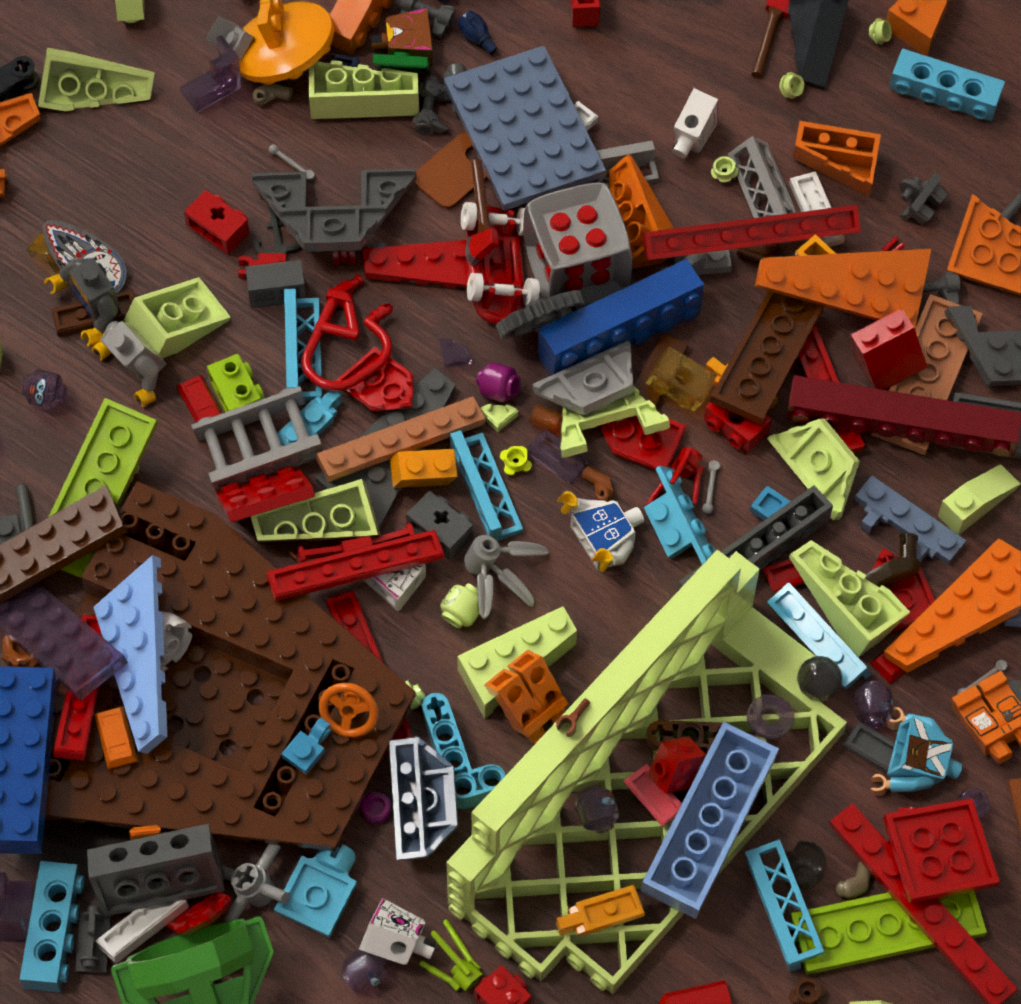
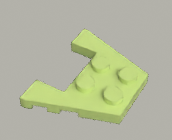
[560,386,670,458]

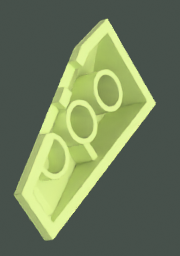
[38,48,155,111]
[789,540,910,658]

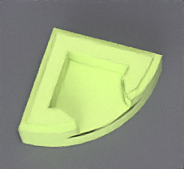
[480,404,519,432]

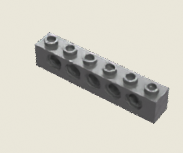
[677,485,833,592]

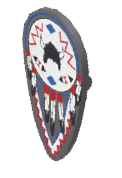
[42,220,127,293]

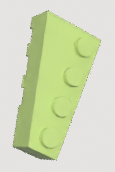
[309,60,419,119]
[251,479,381,543]
[457,606,577,719]

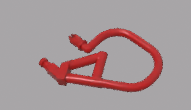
[301,274,393,391]

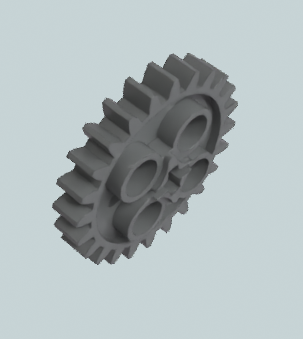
[495,290,586,339]

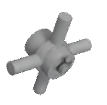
[223,844,290,922]

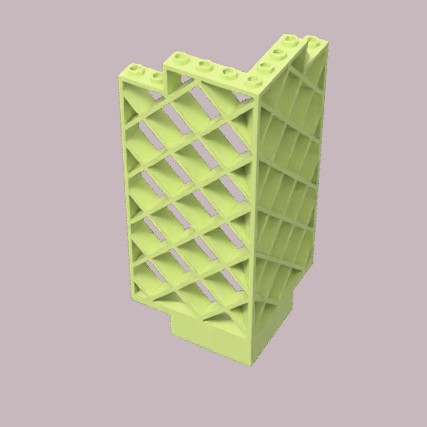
[446,549,847,995]

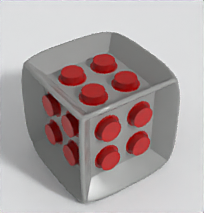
[523,183,632,305]

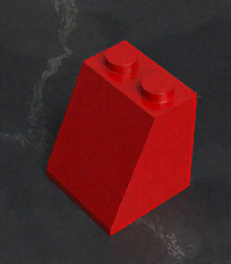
[851,308,928,390]

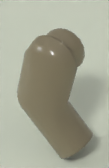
[252,83,293,105]
[836,861,871,899]

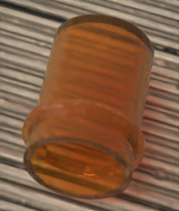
[529,404,563,433]

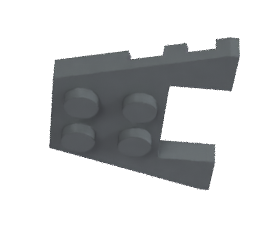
[944,306,1021,386]

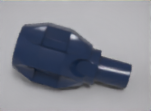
[458,10,498,55]

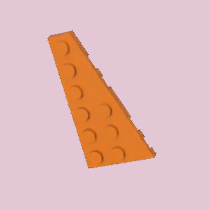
[946,194,1021,296]
[754,249,931,328]

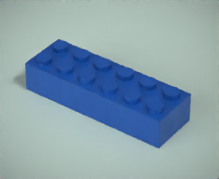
[537,259,704,376]
[0,667,58,854]

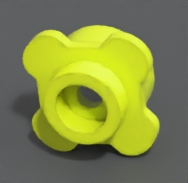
[500,446,532,476]

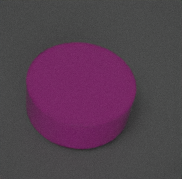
[361,792,391,824]

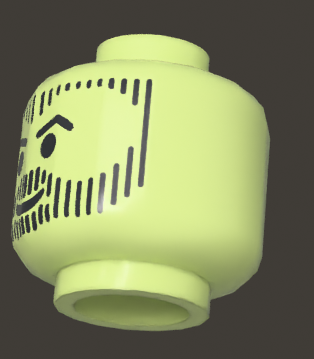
[440,583,480,629]

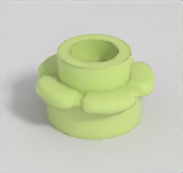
[869,18,892,45]
[779,72,804,99]
[711,156,738,183]

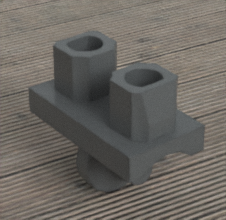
[899,172,948,225]

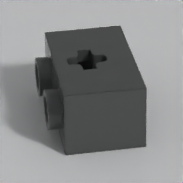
[406,490,473,561]

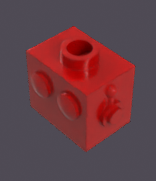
[647,736,706,794]
[474,965,532,1004]

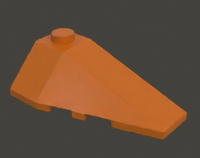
[609,154,674,269]

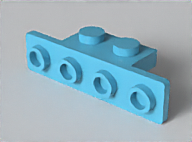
[644,465,716,564]

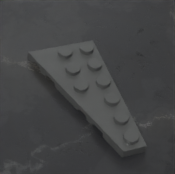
[315,368,456,531]

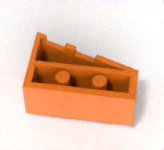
[330,0,393,55]
[886,0,951,56]
[793,121,881,197]

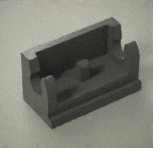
[245,260,306,308]

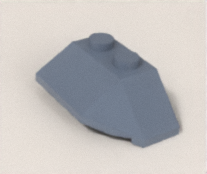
[389,737,459,861]

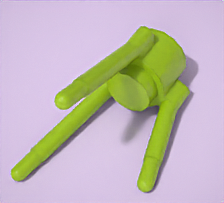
[420,919,483,992]

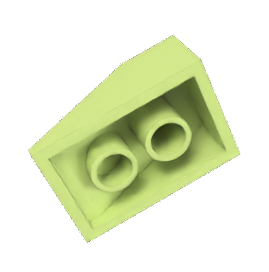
[124,277,231,358]

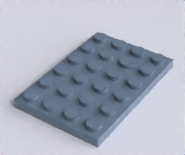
[444,46,606,211]

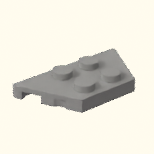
[532,341,634,415]

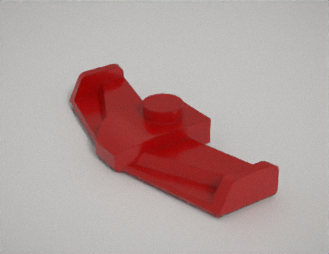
[296,523,415,563]

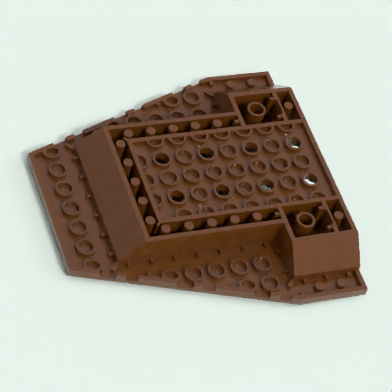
[42,481,416,851]

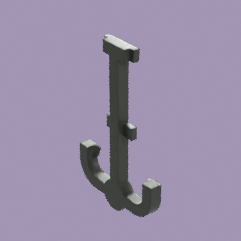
[253,193,302,255]

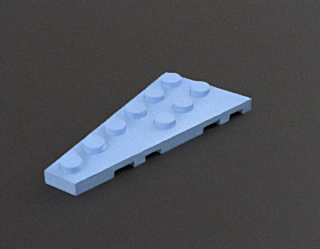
[94,555,167,754]

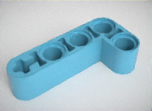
[422,693,505,809]

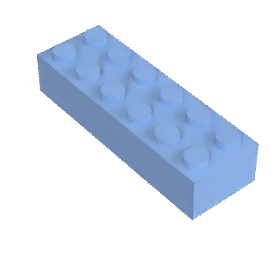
[640,721,779,919]

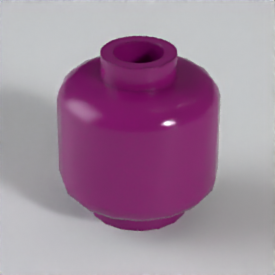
[476,362,521,402]

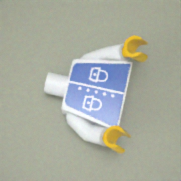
[557,491,644,572]

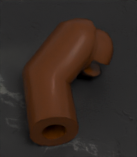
[736,243,778,263]

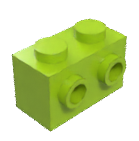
[207,354,265,412]

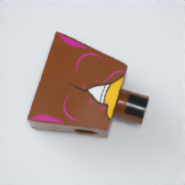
[371,8,433,66]

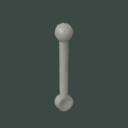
[269,144,315,182]
[702,460,720,514]
[957,660,1008,694]

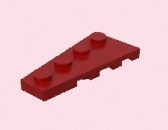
[362,240,470,289]

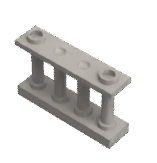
[192,386,323,492]

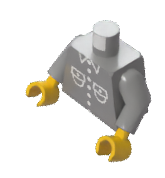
[91,321,167,408]

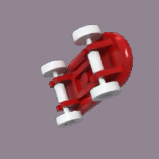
[461,202,540,325]

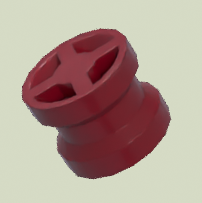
[332,250,356,266]

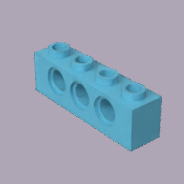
[889,48,1005,122]
[19,861,84,993]

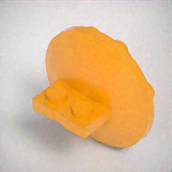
[231,0,334,85]

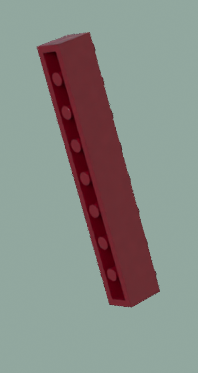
[786,375,1021,456]

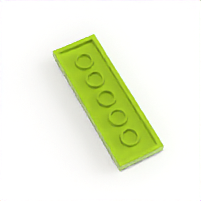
[49,398,159,579]
[790,891,987,975]

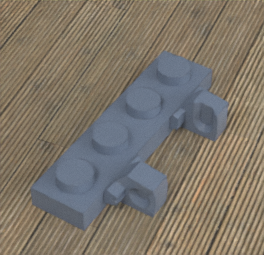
[854,476,966,565]

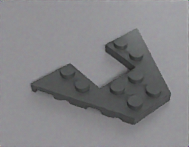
[251,168,416,252]

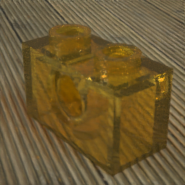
[646,346,717,411]

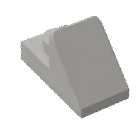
[206,16,254,60]
[673,250,732,275]

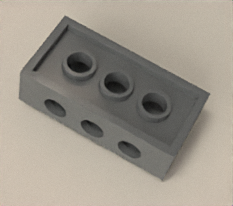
[87,823,225,917]

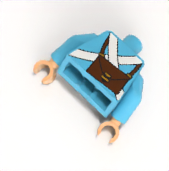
[870,707,962,796]

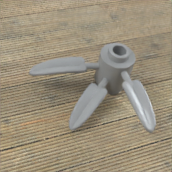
[464,535,549,619]

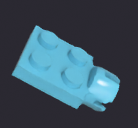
[274,844,358,938]

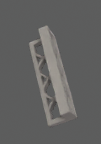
[728,136,796,218]
[582,140,659,190]

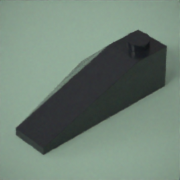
[787,0,849,90]

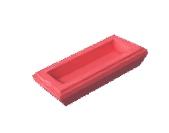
[623,763,682,827]

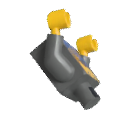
[44,258,121,347]

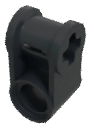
[0,56,39,102]

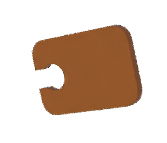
[414,132,488,209]

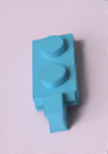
[277,390,342,446]

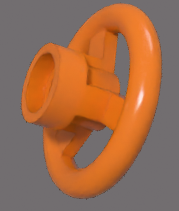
[319,683,378,738]

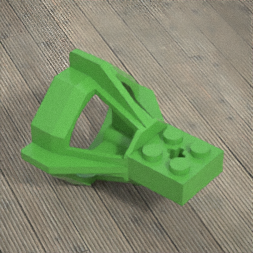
[111,916,274,1004]

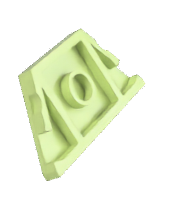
[767,419,860,520]

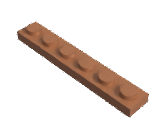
[316,396,485,482]

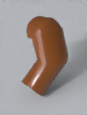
[581,465,614,502]

